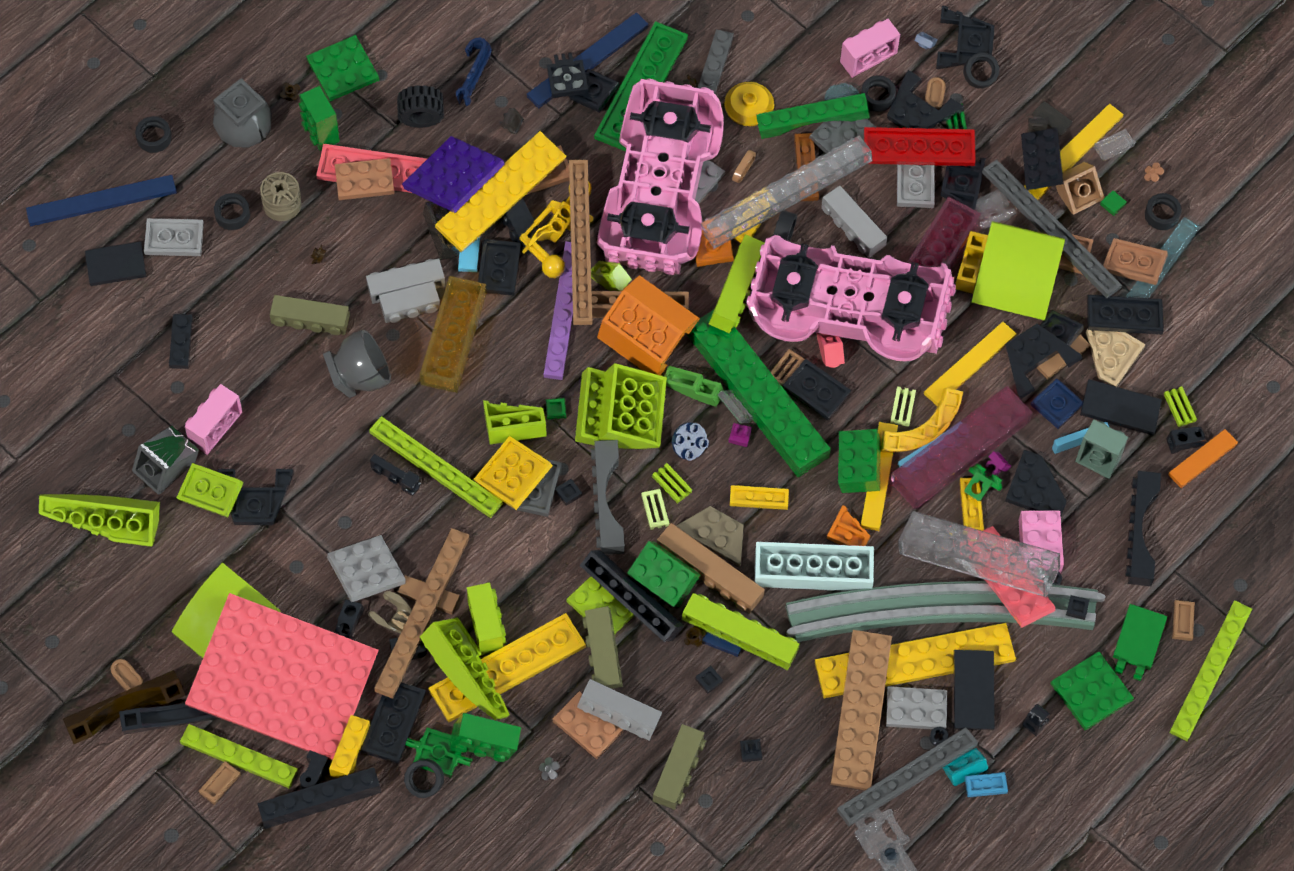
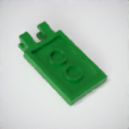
[1112,604,1167,681]

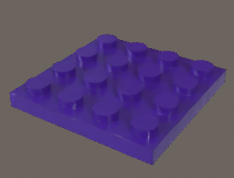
[402,136,505,213]

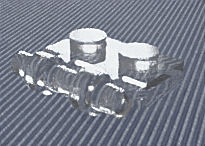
[973,189,1016,229]

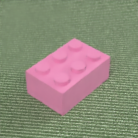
[840,19,900,78]
[185,384,242,455]
[1018,511,1064,574]

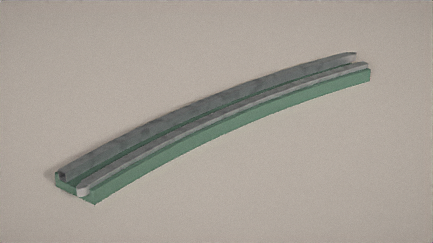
[785,581,1105,642]

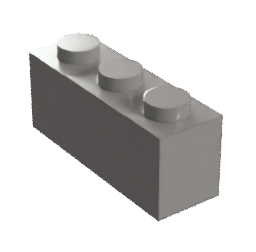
[379,281,440,323]

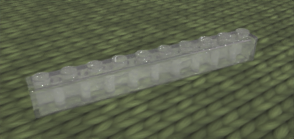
[701,135,872,249]

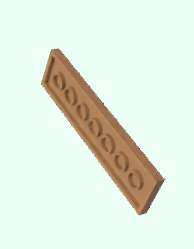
[830,630,892,790]

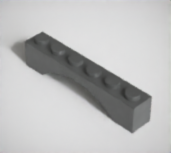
[591,440,624,555]

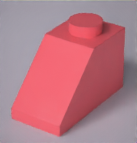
[817,333,845,368]

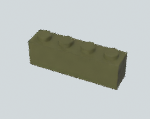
[270,295,350,335]
[583,606,623,689]
[653,724,706,810]

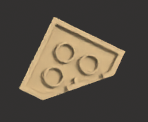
[1086,329,1145,387]

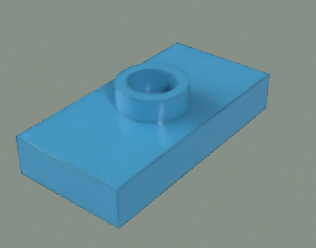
[965,772,1008,797]

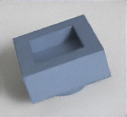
[914,32,938,49]

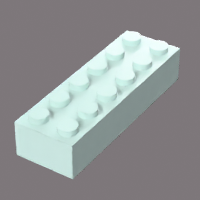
[754,542,874,591]

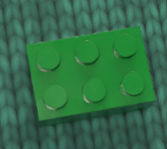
[298,86,340,151]
[838,429,881,493]
[627,541,701,607]
[449,713,521,762]

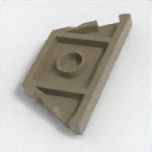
[676,506,744,567]

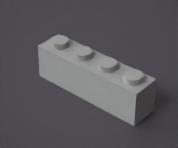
[822,186,887,258]
[366,259,445,304]
[577,679,662,741]

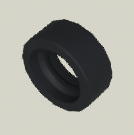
[963,52,999,89]
[861,75,896,112]
[135,116,172,153]
[214,193,250,230]
[1145,193,1182,230]
[773,210,797,242]
[404,759,444,798]

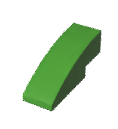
[664,366,725,407]

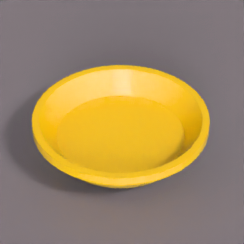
[724,82,774,126]

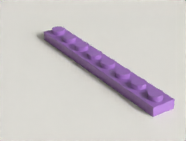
[544,241,573,380]

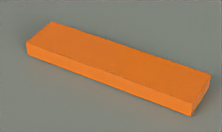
[1168,429,1238,488]

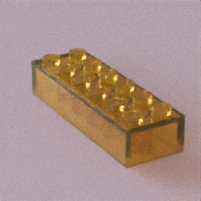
[420,276,487,393]

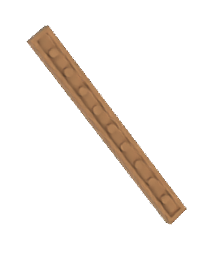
[569,160,592,325]
[375,528,470,698]

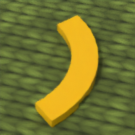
[880,388,963,452]

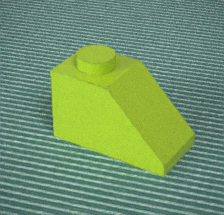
[591,261,632,291]

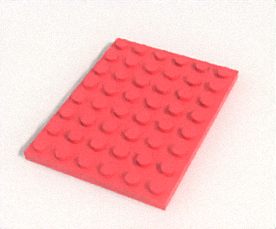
[185,593,379,760]

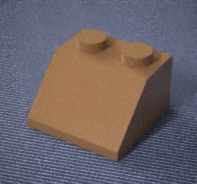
[1056,162,1104,214]

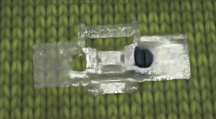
[854,808,917,871]

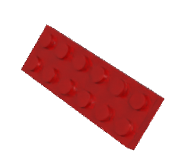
[864,127,975,166]

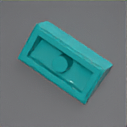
[943,748,988,786]

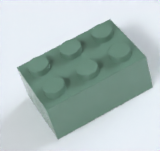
[1075,420,1128,479]

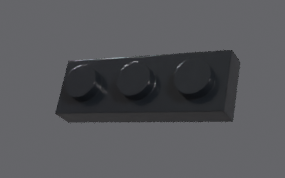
[169,314,193,369]

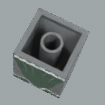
[132,426,199,495]

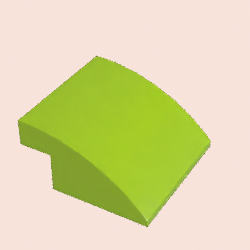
[972,221,1065,320]
[575,363,667,449]
[172,563,281,658]

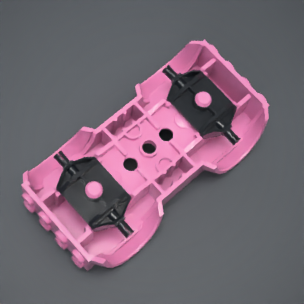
[597,79,724,275]
[746,235,956,361]

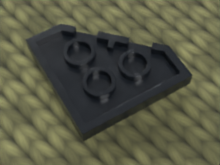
[1005,450,1067,517]

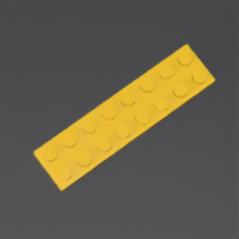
[435,131,566,253]
[429,613,586,723]

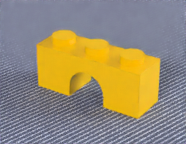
[956,231,988,294]
[329,715,370,779]

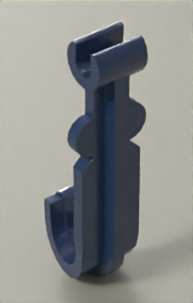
[456,37,492,106]

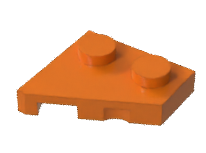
[826,505,870,546]

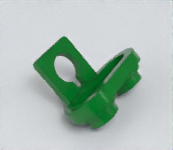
[964,464,1002,501]

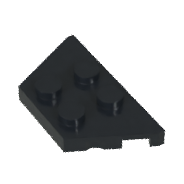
[940,158,986,215]

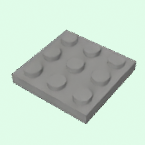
[327,535,406,602]

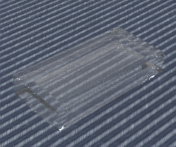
[1094,129,1135,161]
[718,390,753,423]

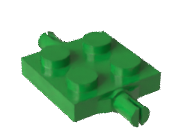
[405,727,472,778]

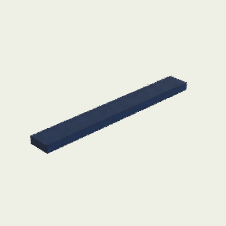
[527,12,648,109]
[26,175,177,227]

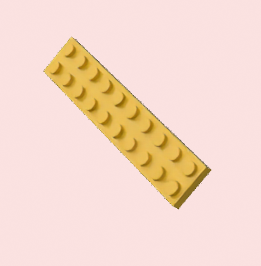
[815,623,1016,698]

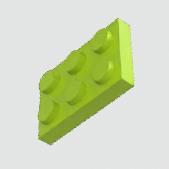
[177,463,244,518]
[567,576,635,634]

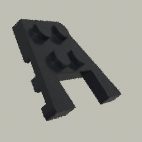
[936,5,995,69]
[887,70,964,129]
[1005,323,1083,399]
[217,469,294,525]

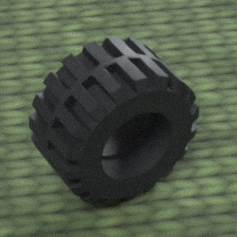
[397,85,444,128]

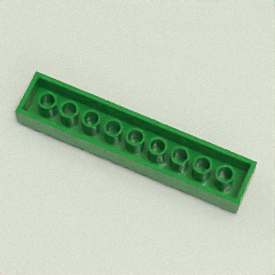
[687,310,831,478]

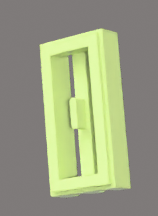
[890,386,916,427]
[641,489,669,530]

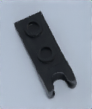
[370,454,421,496]

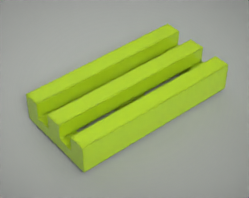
[1164,386,1197,427]
[652,463,692,504]

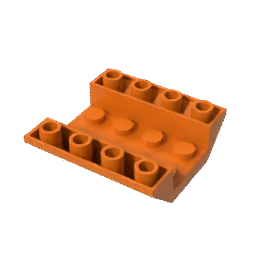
[597,275,700,376]

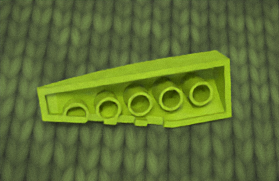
[39,494,160,546]
[420,618,510,720]

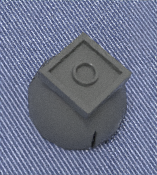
[213,78,272,148]
[323,330,391,398]

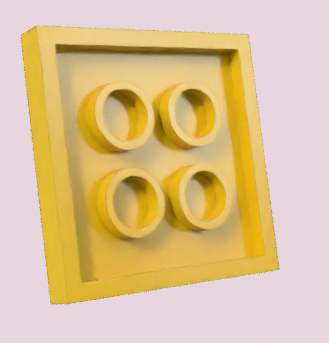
[473,436,553,510]

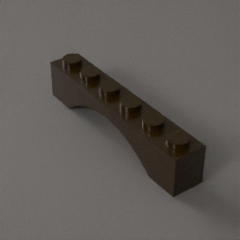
[63,670,185,744]

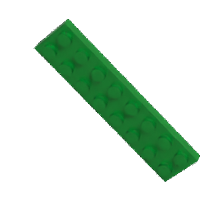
[594,21,688,152]

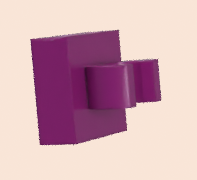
[729,423,752,447]
[985,451,1012,475]

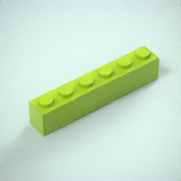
[709,234,765,333]
[682,593,800,670]

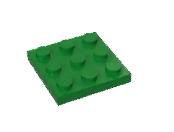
[306,35,379,101]
[1050,652,1134,731]

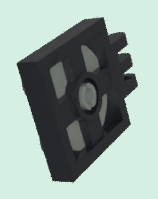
[547,52,588,98]

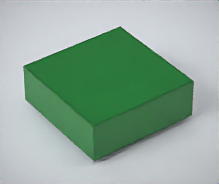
[1100,191,1127,216]
[546,398,566,420]

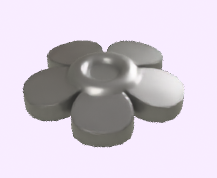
[539,757,560,780]

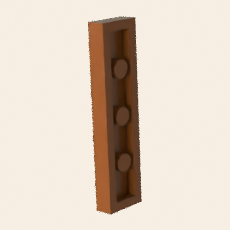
[794,133,819,201]

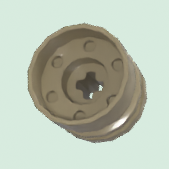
[260,172,302,221]

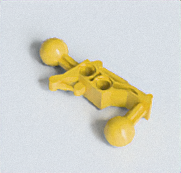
[520,181,593,278]

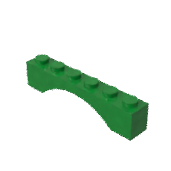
[756,93,870,139]

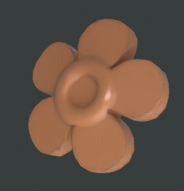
[1144,163,1164,182]

